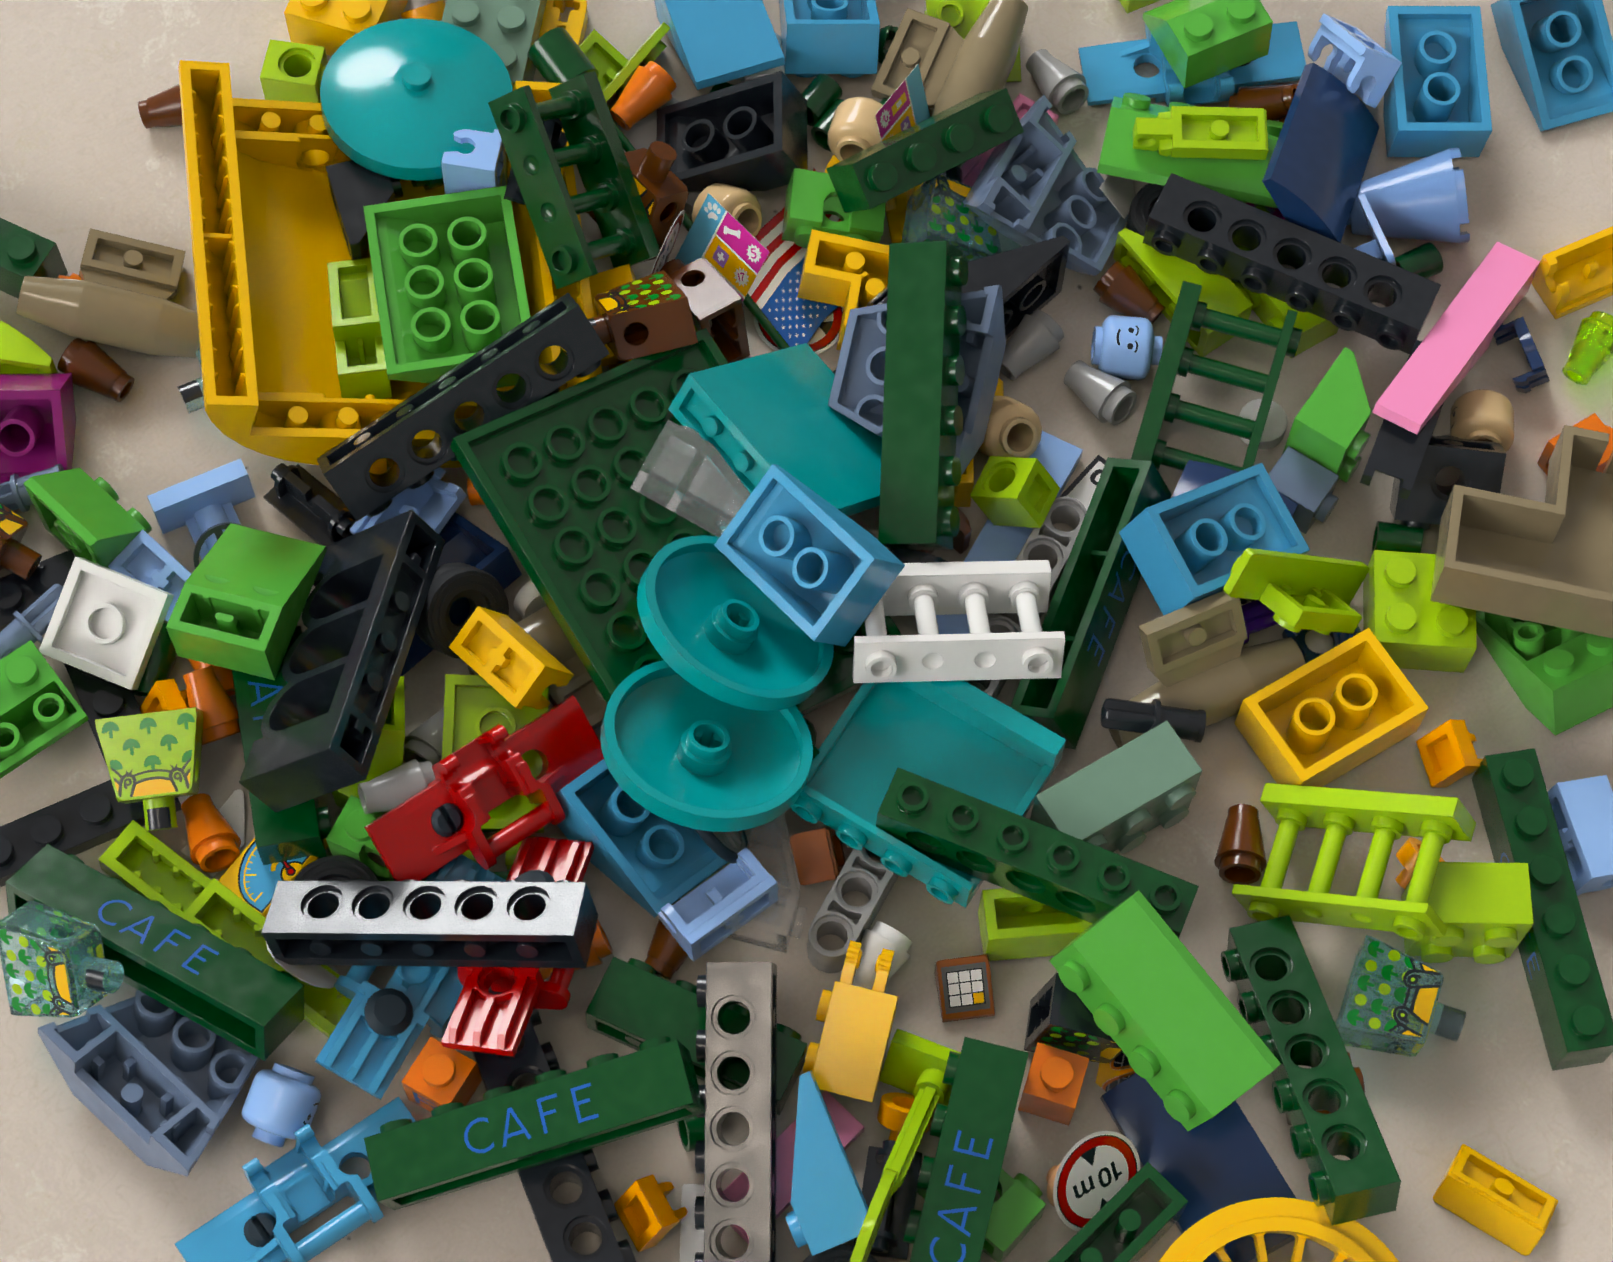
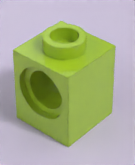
[260,39,328,103]
[970,456,1060,528]

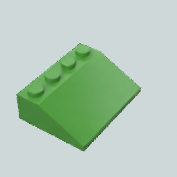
[363,185,530,388]

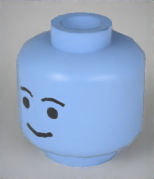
[1091,315,1163,380]
[241,1062,321,1147]

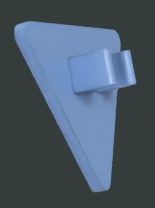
[1354,193,1396,266]

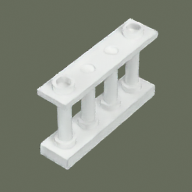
[853,560,1065,683]

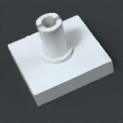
[39,557,174,690]

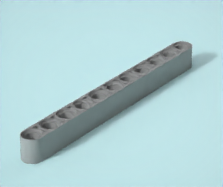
[807,496,1087,973]

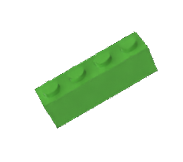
[1097,93,1284,208]
[1049,890,1281,1131]

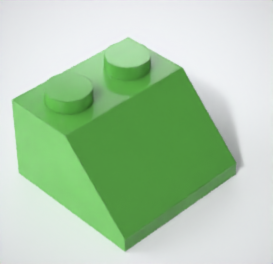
[1143,0,1273,89]
[1283,347,1372,483]
[23,468,152,569]

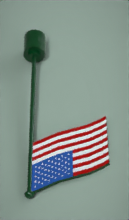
[528,27,842,350]

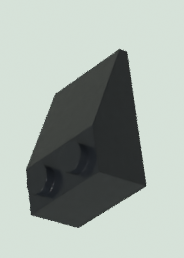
[656,71,808,192]
[962,236,1070,340]

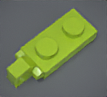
[1132,106,1269,160]

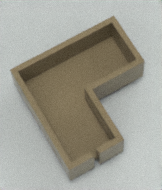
[1430,425,1613,638]

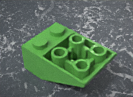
[166,523,327,680]
[1476,610,1613,736]

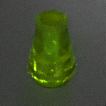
[1562,311,1613,385]

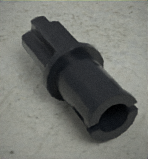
[1100,698,1206,743]

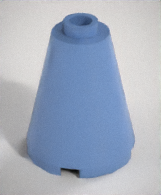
[1347,147,1470,243]

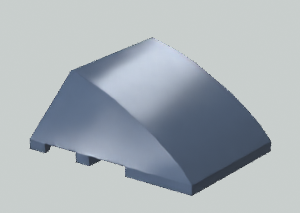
[963,95,1128,276]
[828,285,1006,475]
[38,990,260,1177]

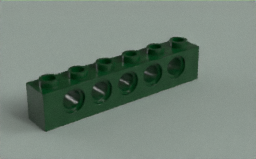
[876,768,1199,938]
[1221,915,1401,1225]

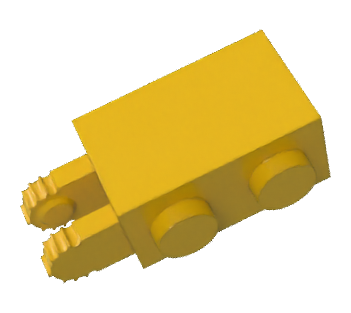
[803,940,899,1103]

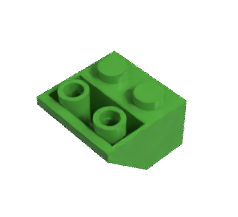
[0,640,89,779]

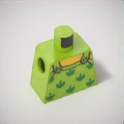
[95,707,203,831]

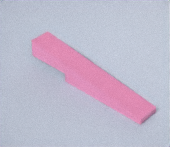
[1372,241,1540,435]

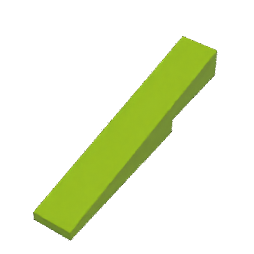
[98,820,352,1037]

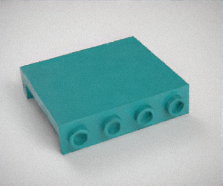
[668,343,882,516]
[791,680,1066,908]

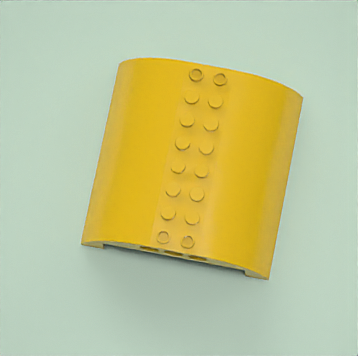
[178,60,602,468]

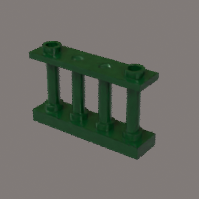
[488,71,660,289]
[1131,281,1303,472]

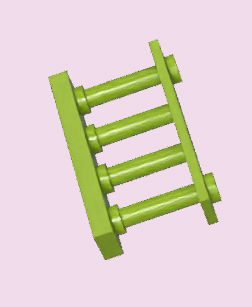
[1231,783,1476,940]

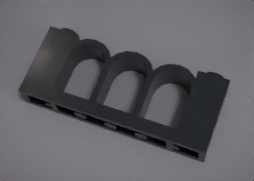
[239,510,445,813]

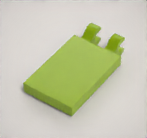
[442,674,550,870]

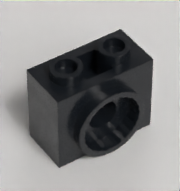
[1390,435,1506,530]

